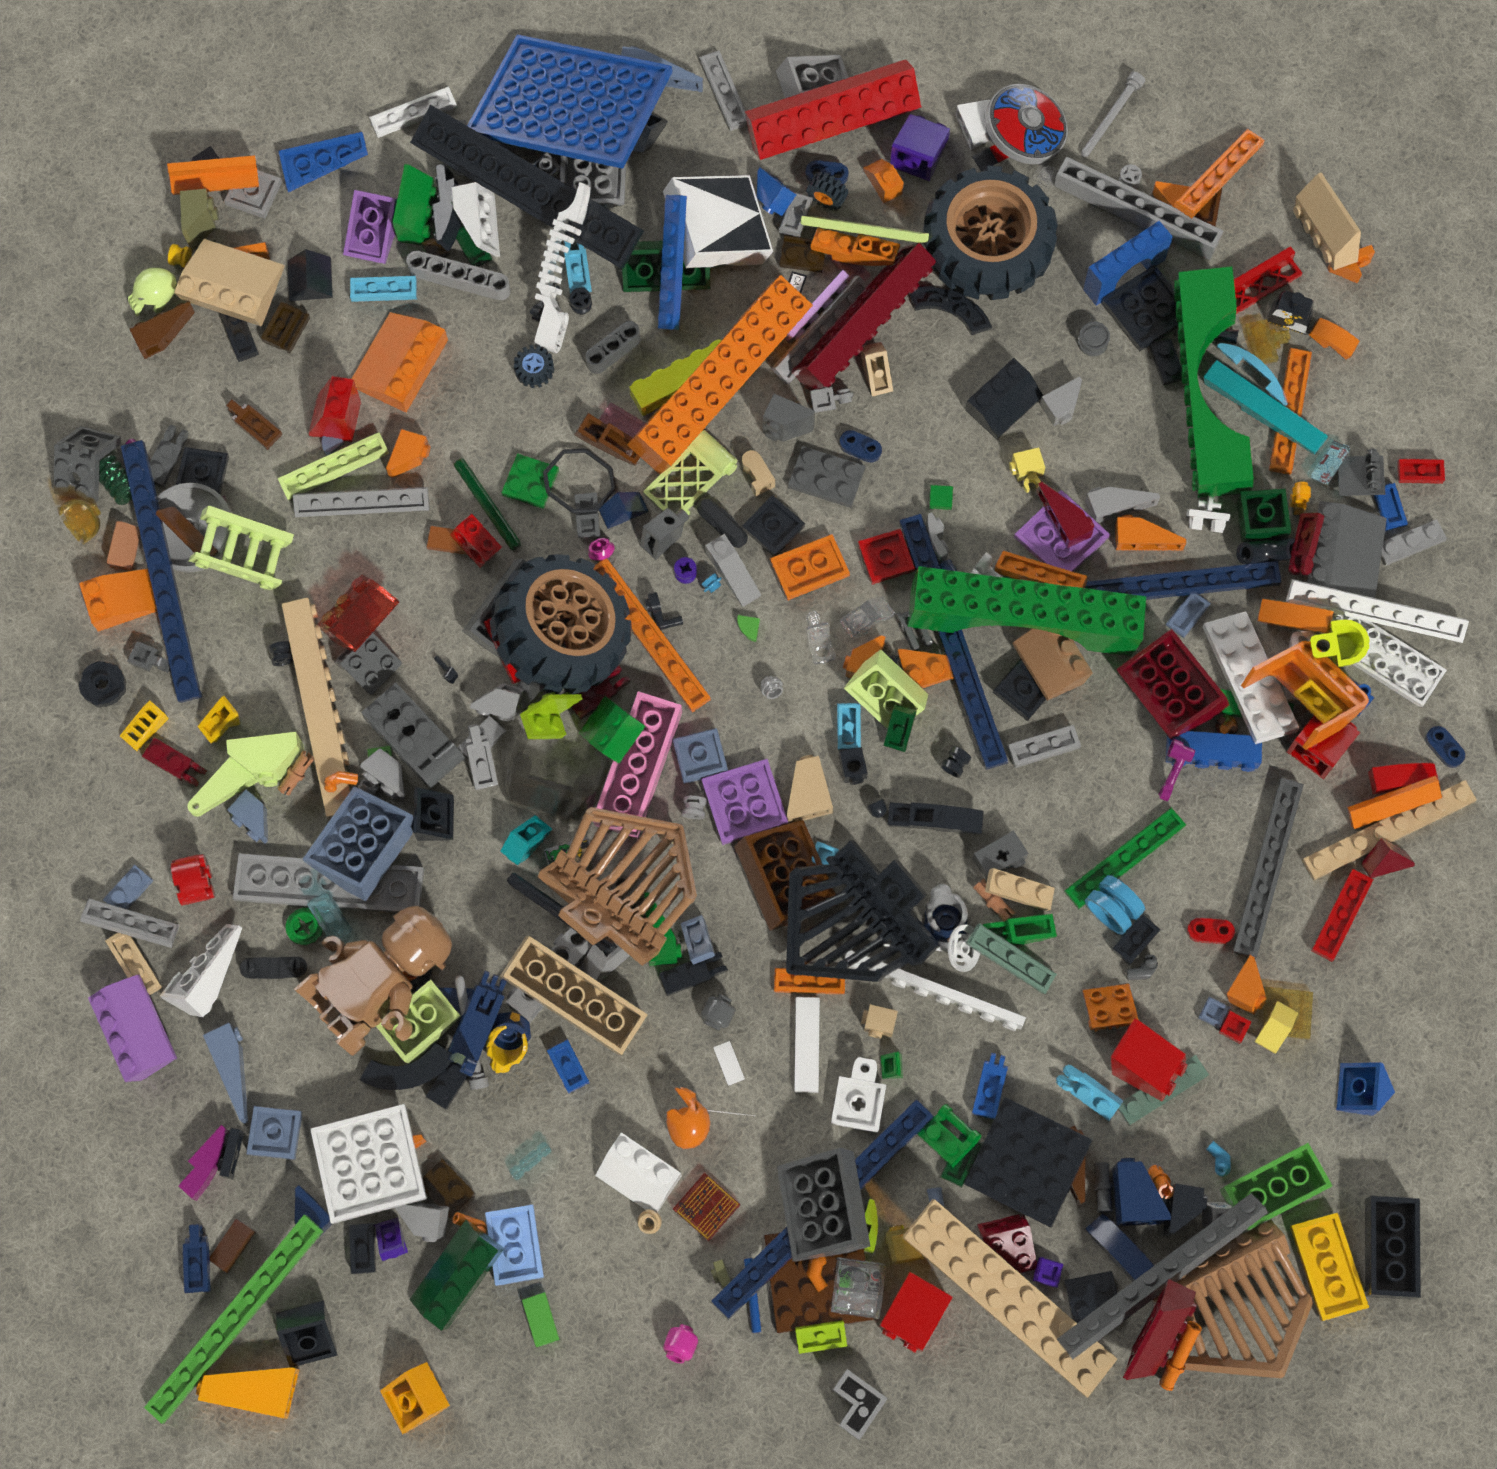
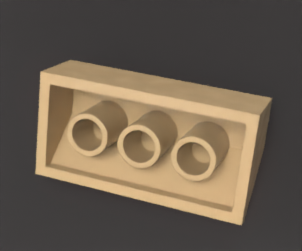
[1293,173,1361,270]

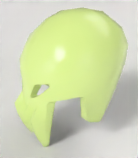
[128,268,177,316]

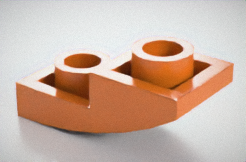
[1309,318,1360,360]

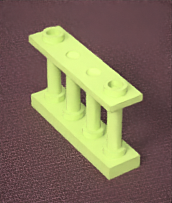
[189,505,294,590]

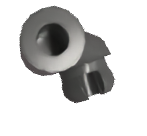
[1127,955,1158,981]

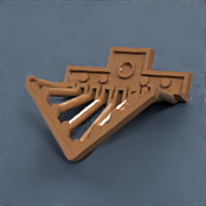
[538,807,697,966]
[1152,1219,1313,1378]

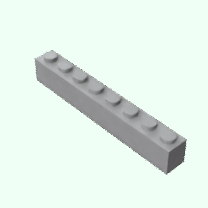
[1054,157,1223,260]

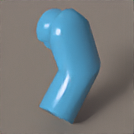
[1206,1141,1231,1177]

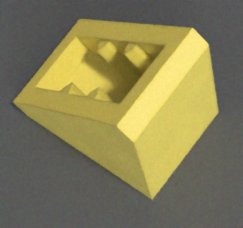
[1255,1001,1298,1054]

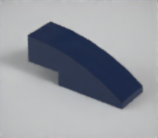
[1085,1213,1154,1282]

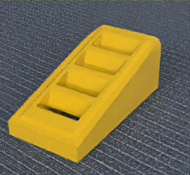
[120,700,169,752]

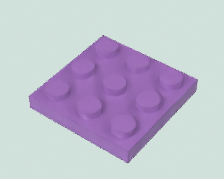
[1014,490,1110,572]
[701,759,788,845]

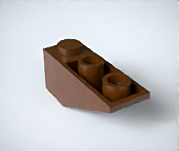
[129,301,195,359]

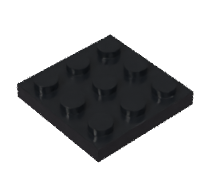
[1101,265,1178,352]

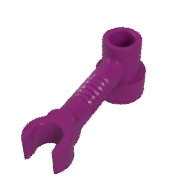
[1158,739,1195,802]

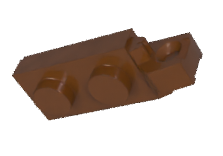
[226,399,283,450]

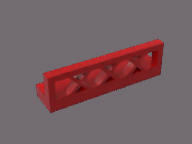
[1234,246,1303,314]

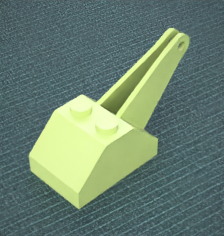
[188,732,304,817]

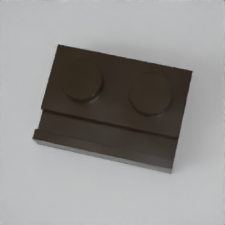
[779,235,826,273]
[261,302,311,354]
[422,1159,475,1218]

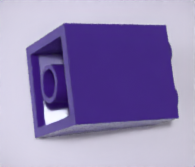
[890,114,950,181]

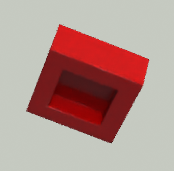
[1219,1011,1251,1044]

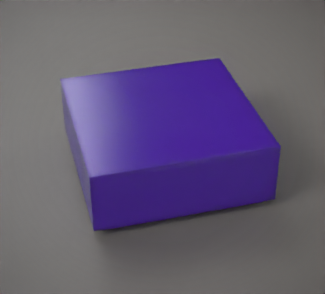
[1033,1257,1063,1288]

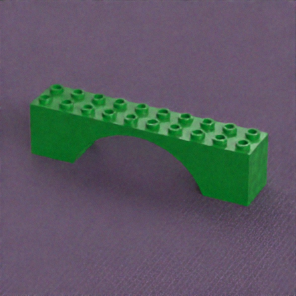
[1174,266,1254,498]
[907,566,1146,656]

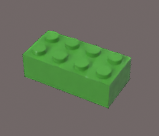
[1220,1143,1333,1233]

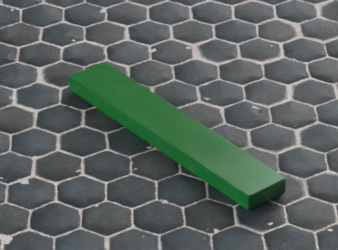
[1064,807,1186,910]

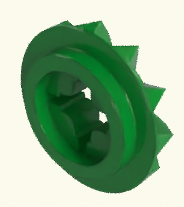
[286,908,324,946]

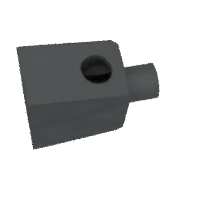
[640,509,689,560]

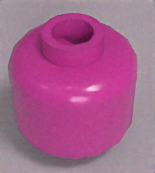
[663,1324,698,1364]

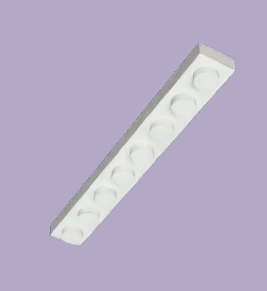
[1286,579,1469,643]
[845,951,1026,1031]

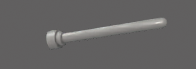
[1081,71,1145,157]
[455,975,489,1090]

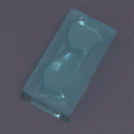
[307,891,352,939]

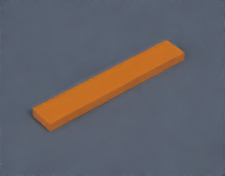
[1174,129,1265,219]
[1269,348,1312,475]

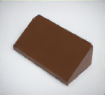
[209,1219,256,1273]

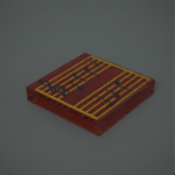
[673,1173,741,1242]

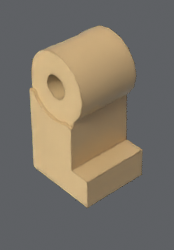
[742,450,775,497]

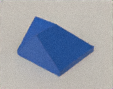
[1336,1062,1395,1116]

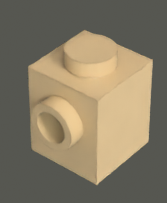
[861,1004,898,1039]

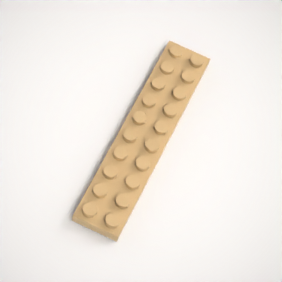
[902,1199,1117,1398]

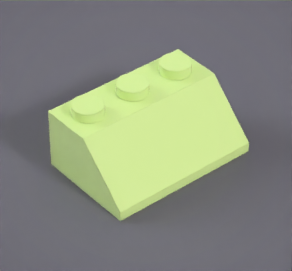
[844,649,929,729]

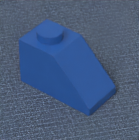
[757,167,797,216]

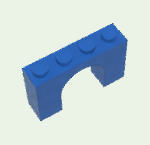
[1083,221,1173,306]

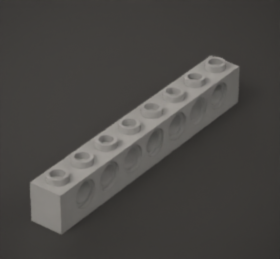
[506,862,648,1023]

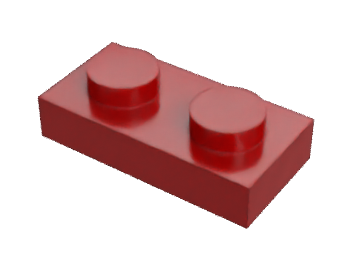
[1397,459,1445,484]

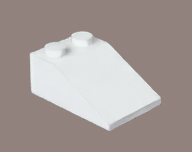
[451,182,500,257]

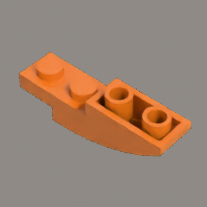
[811,227,900,266]

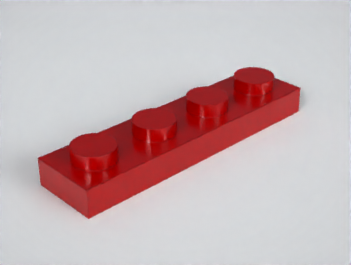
[1311,869,1374,962]

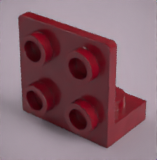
[977,1214,1037,1273]

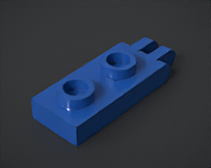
[972,1053,1008,1120]

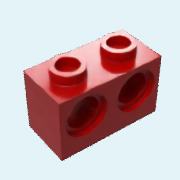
[450,514,502,568]

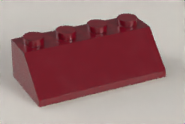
[1123,1279,1197,1380]

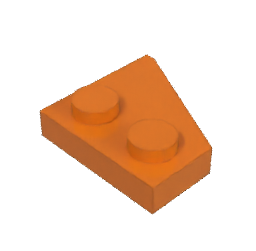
[898,649,954,689]

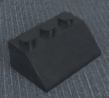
[965,358,1043,440]

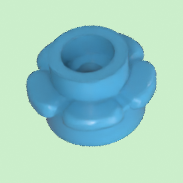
[701,573,722,593]

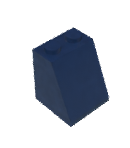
[1112,1158,1171,1226]

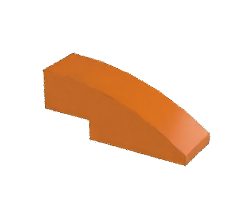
[1257,599,1334,633]

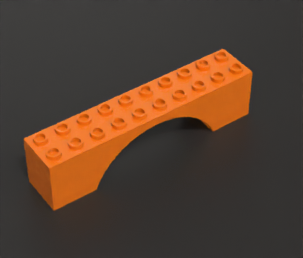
[627,275,813,474]

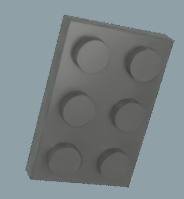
[788,446,866,508]

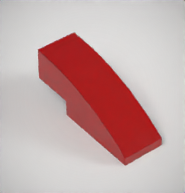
[1368,763,1440,794]

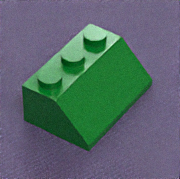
[393,164,438,245]

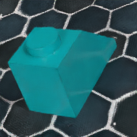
[500,815,552,865]

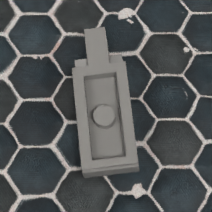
[465,724,498,790]

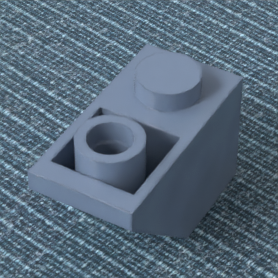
[227,790,268,844]

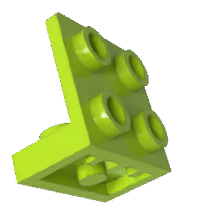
[520,692,582,739]

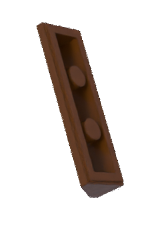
[156,507,218,558]

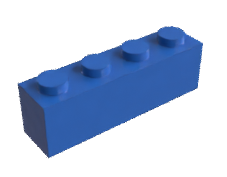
[1166,731,1262,772]

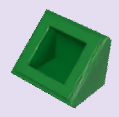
[881,1052,903,1079]

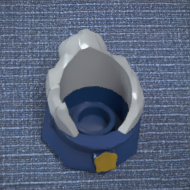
[924,884,968,942]

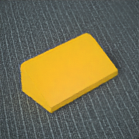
[1293,679,1343,724]

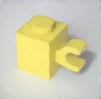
[1009,448,1045,493]

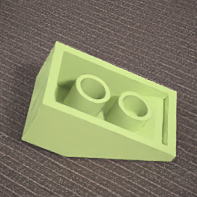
[376,980,461,1064]

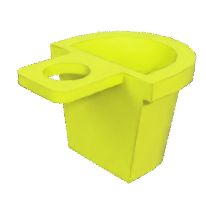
[1310,620,1370,667]

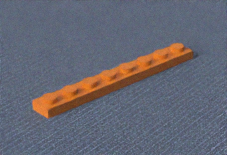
[594,558,711,713]

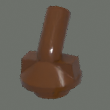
[1215,715,1238,734]

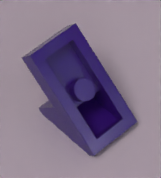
[375,1217,408,1261]

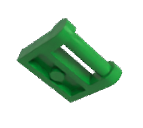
[918,1104,982,1168]

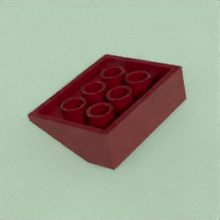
[1116,629,1229,740]

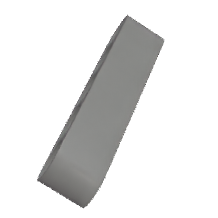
[406,251,511,300]

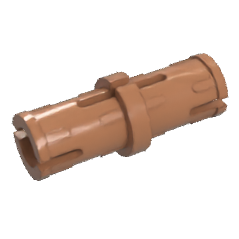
[277,751,314,796]
[973,879,1015,921]

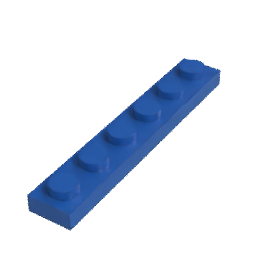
[658,195,687,330]

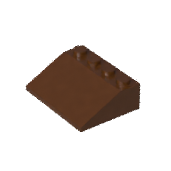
[734,820,838,931]

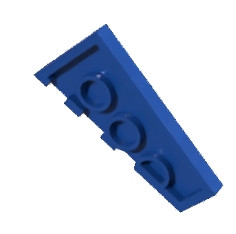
[279,132,368,193]

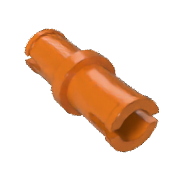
[1148,1165,1174,1199]

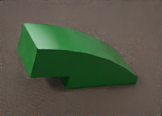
[982,914,1057,946]

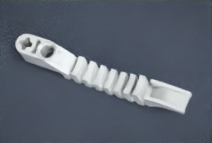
[534,182,591,353]

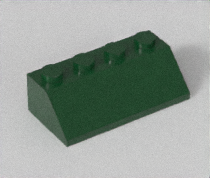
[622,241,711,292]
[409,1219,505,1331]

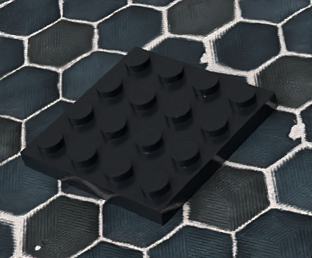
[964,1097,1093,1228]

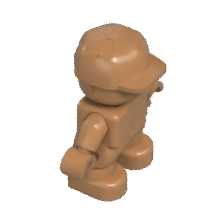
[294,906,452,1056]

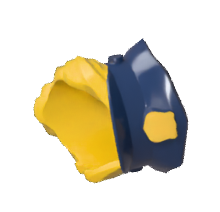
[486,1011,531,1073]

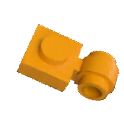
[1289,482,1311,515]

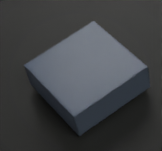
[1198,996,1231,1029]

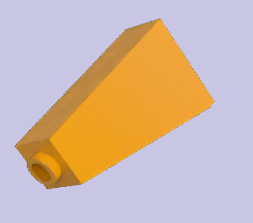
[196,1368,299,1419]

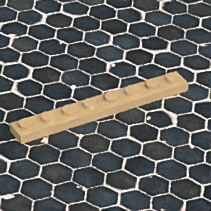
[1302,780,1477,881]

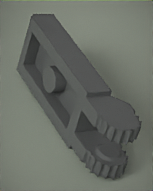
[150,425,189,488]

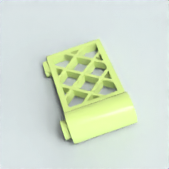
[643,430,737,515]

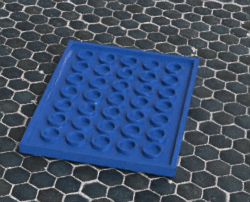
[467,34,673,169]

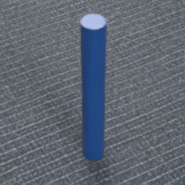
[744,1258,762,1333]

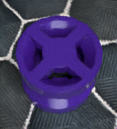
[674,557,697,584]

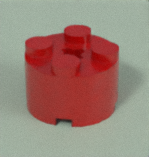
[171,854,215,906]

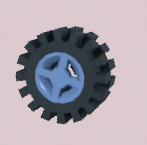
[514,345,554,388]

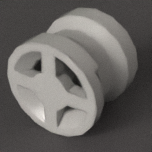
[1118,164,1142,189]
[682,796,706,820]

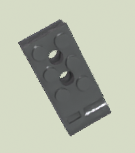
[361,682,465,789]

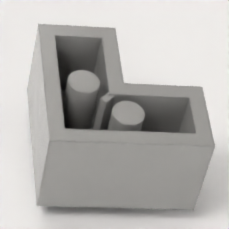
[833,1369,888,1441]

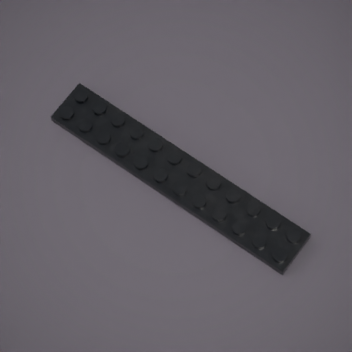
[410,104,644,269]

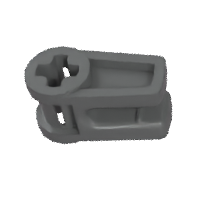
[895,611,933,651]

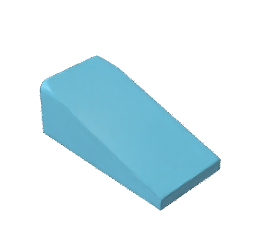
[837,703,861,749]

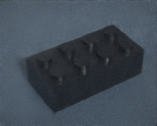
[1365,1196,1421,1300]

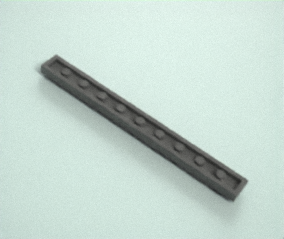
[1057,1193,1268,1360]

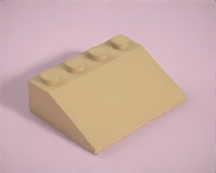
[174,239,285,326]

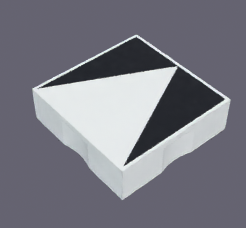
[663,175,773,268]

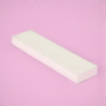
[369,87,457,138]
[795,997,820,1093]

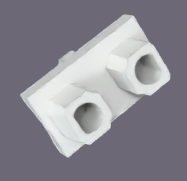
[1186,495,1230,533]

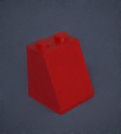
[308,376,361,442]
[1287,716,1360,780]
[1111,1018,1188,1101]
[879,1272,953,1353]

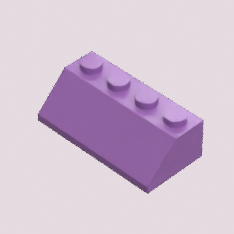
[88,975,177,1082]

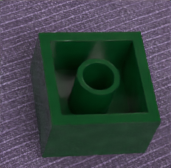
[1236,489,1291,543]

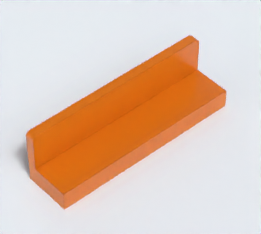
[167,155,259,195]

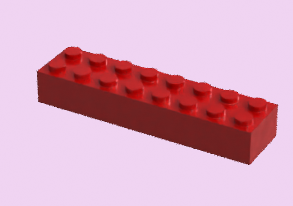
[744,59,922,160]

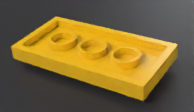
[1290,1213,1369,1321]

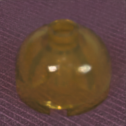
[57,499,101,545]

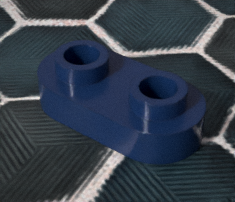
[806,160,849,184]
[839,430,882,463]
[1425,726,1465,768]

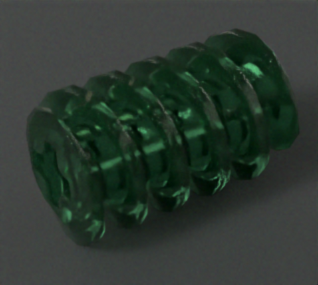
[99,455,133,505]

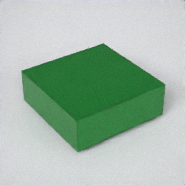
[929,485,953,510]

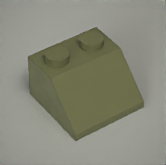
[180,189,219,250]

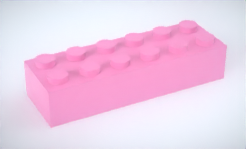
[593,691,682,839]

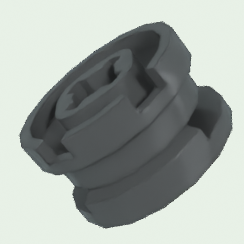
[1078,322,1110,356]

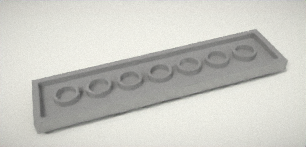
[233,854,424,913]

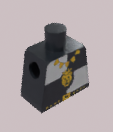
[1266,291,1314,335]

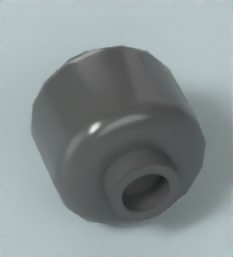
[701,994,736,1031]

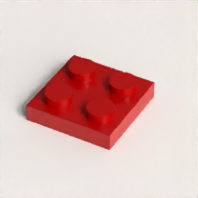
[858,528,915,585]

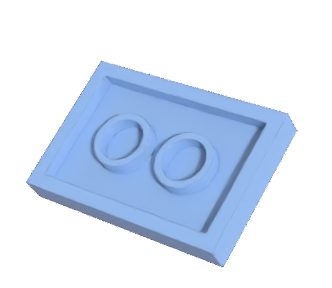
[485,1205,544,1286]

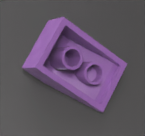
[343,190,398,264]

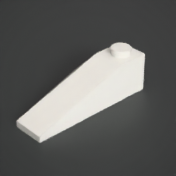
[160,924,242,1017]

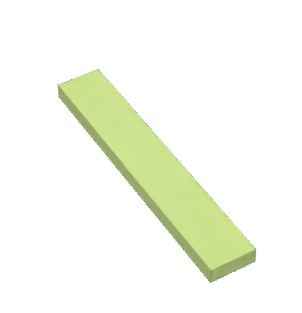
[801,216,929,243]

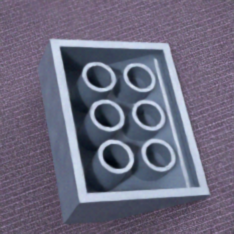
[303,786,414,901]

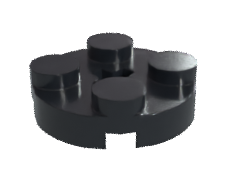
[79,661,126,708]

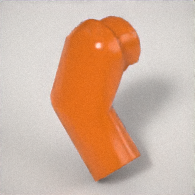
[324,771,358,792]
[452,1212,487,1234]
[807,1257,828,1292]

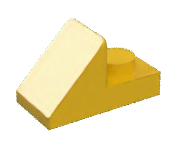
[197,696,240,743]

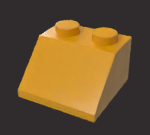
[380,1362,450,1435]

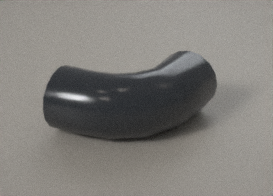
[1236,538,1295,565]

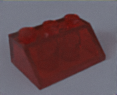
[317,575,399,652]

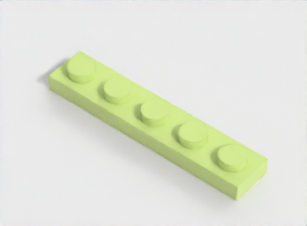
[278,432,389,500]

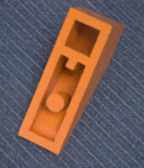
[1115,515,1186,551]

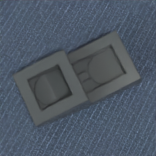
[575,493,600,538]

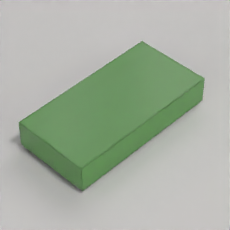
[522,1292,560,1348]

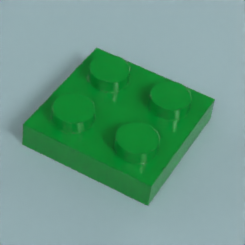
[501,453,559,509]

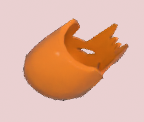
[666,1087,710,1149]

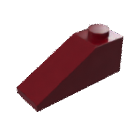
[1036,482,1094,548]

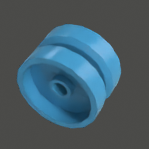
[1085,875,1146,935]

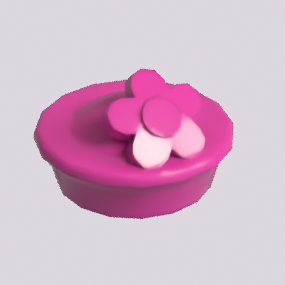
[588,538,615,561]

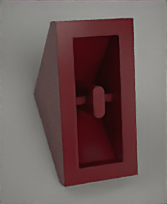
[1361,838,1415,879]

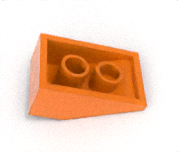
[79,569,157,632]

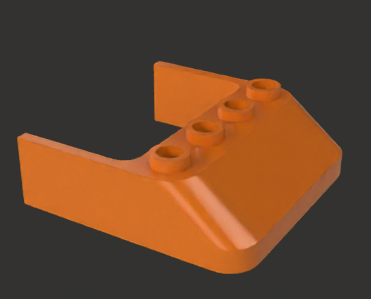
[1241,641,1369,750]

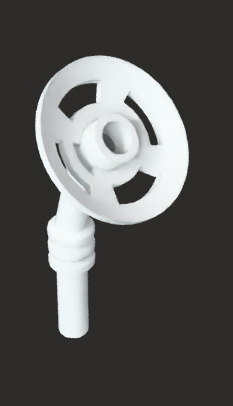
[884,924,980,972]

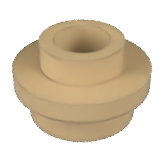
[638,1210,662,1234]

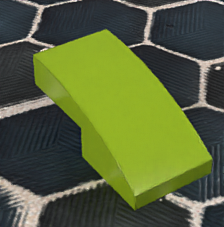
[864,1199,878,1254]

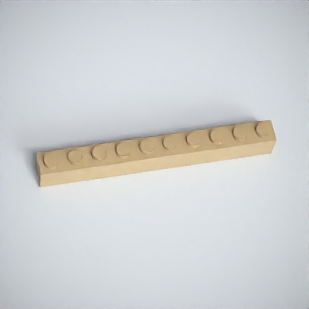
[282,598,355,821]

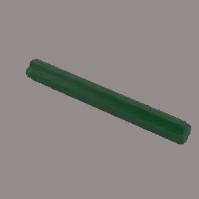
[454,458,521,550]

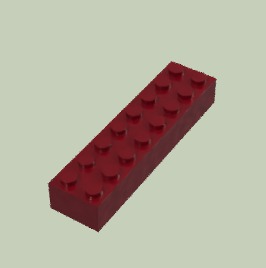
[791,242,936,390]

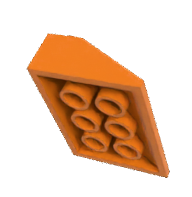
[351,312,448,413]

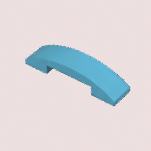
[1217,343,1288,406]

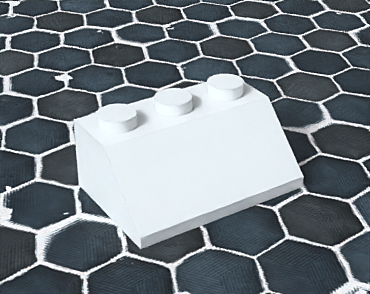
[595,1133,682,1212]

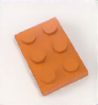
[770,534,850,601]

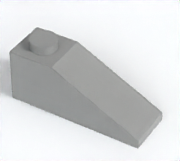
[1085,487,1160,523]
[705,534,761,607]

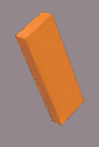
[774,968,845,994]

